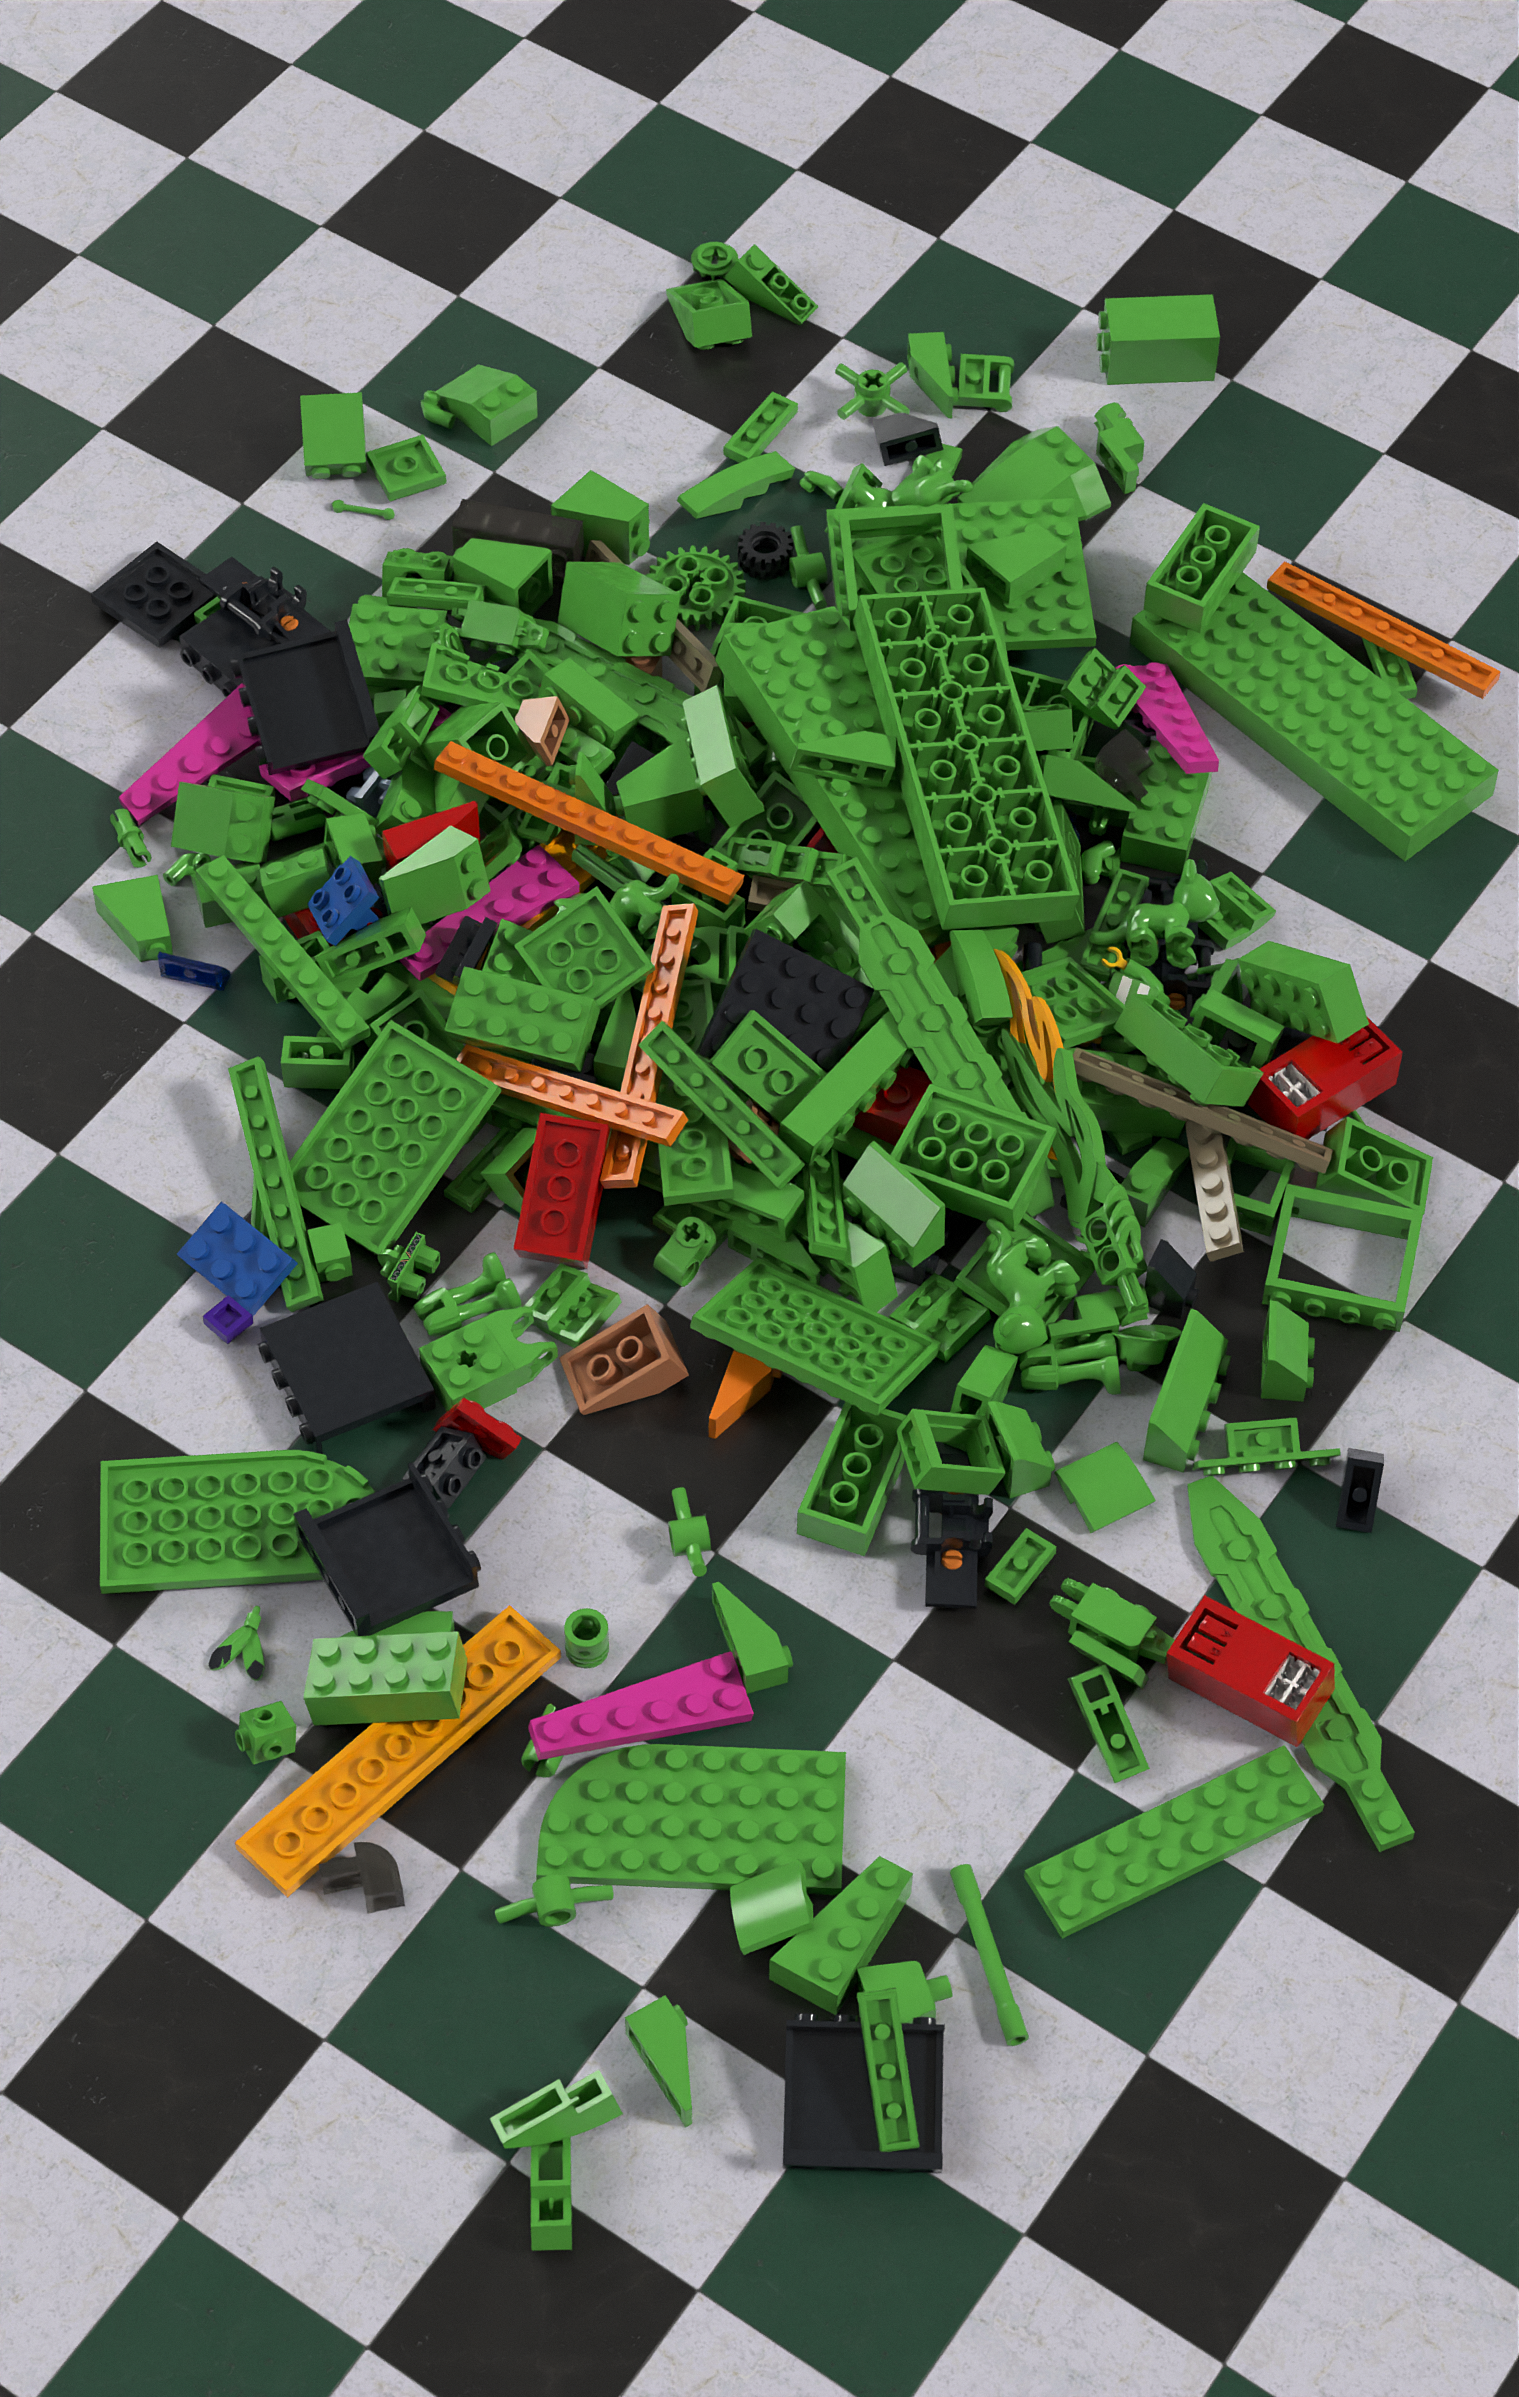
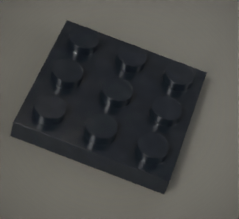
[91,541,217,648]

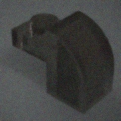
[1095,729,1154,801]
[319,1842,405,1914]

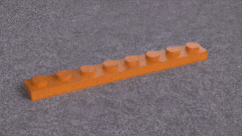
[1267,561,1501,699]
[456,1044,688,1147]

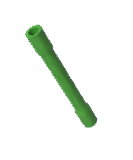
[950,1864,1029,2046]

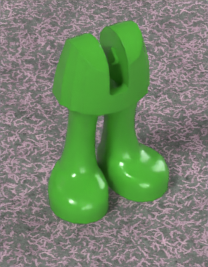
[413,1252,522,1337]
[1018,1333,1121,1395]

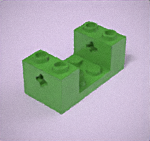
[743,880,880,1011]

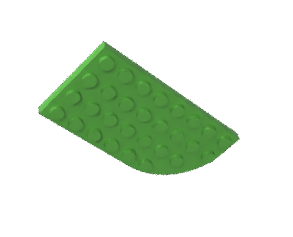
[100,1450,375,1594]
[536,1744,846,1895]

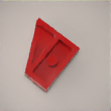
[433,1397,522,1460]

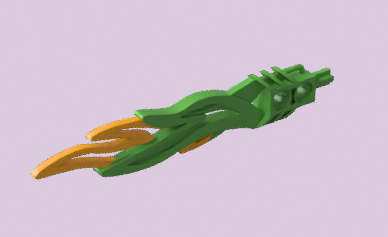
[993,949,1148,1313]

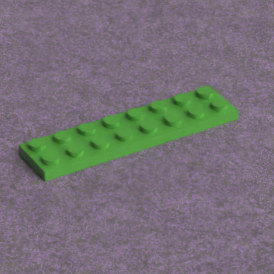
[642,978,734,1206]
[1024,1745,1324,1939]

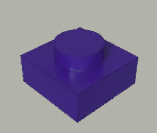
[202,1295,254,1344]

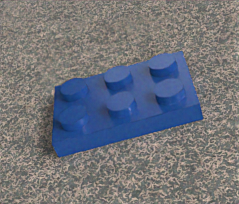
[177,1201,298,1316]

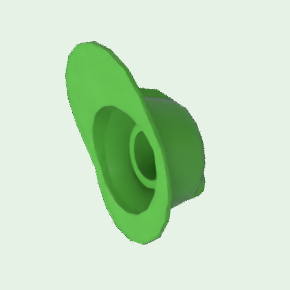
[1111,1325,1181,1371]

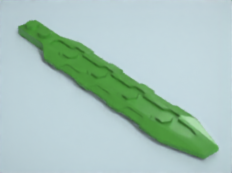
[457,597,766,768]
[826,857,1055,1218]
[1187,1475,1415,1852]

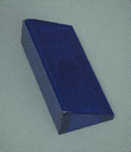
[157,952,231,991]

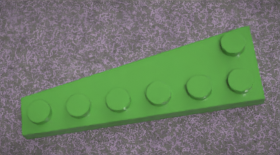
[420,642,573,726]

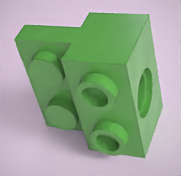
[382,548,454,598]

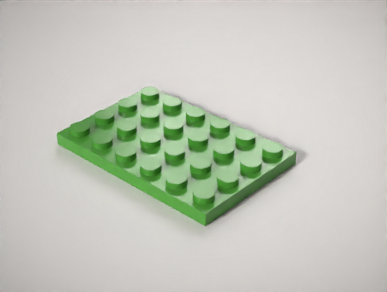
[289,1019,502,1256]
[690,1257,942,1416]

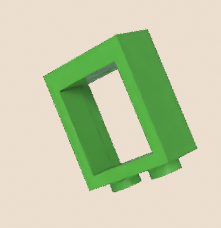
[1188,989,1285,1069]
[1226,1137,1296,1237]
[896,1409,1006,1495]

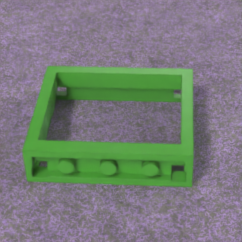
[833,505,963,631]
[1262,1184,1424,1332]

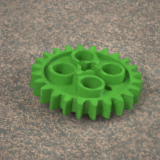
[645,546,746,631]

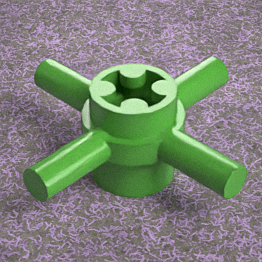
[835,363,910,420]

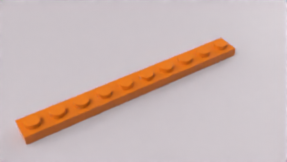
[434,741,744,904]
[600,903,698,1189]

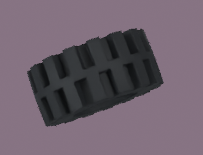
[738,522,793,580]

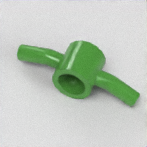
[789,525,827,610]
[668,1487,711,1577]
[495,1874,614,1927]

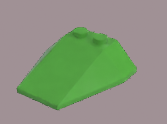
[957,426,1111,521]

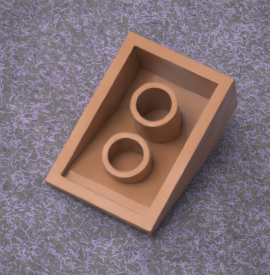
[559,1304,689,1415]

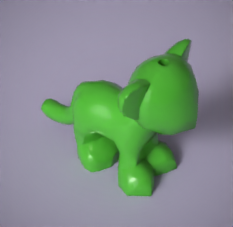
[851,455,973,508]
[1089,859,1220,969]
[553,873,680,952]
[986,1217,1080,1355]

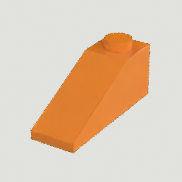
[709,1350,783,1439]

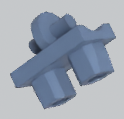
[346,766,394,819]

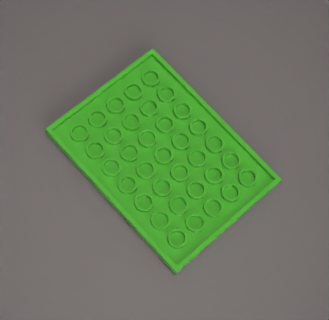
[826,498,1096,650]

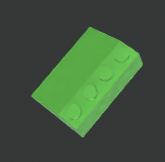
[891,1084,1056,1232]

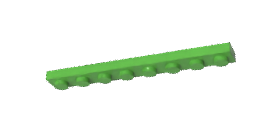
[195,855,370,1051]
[228,1056,324,1312]

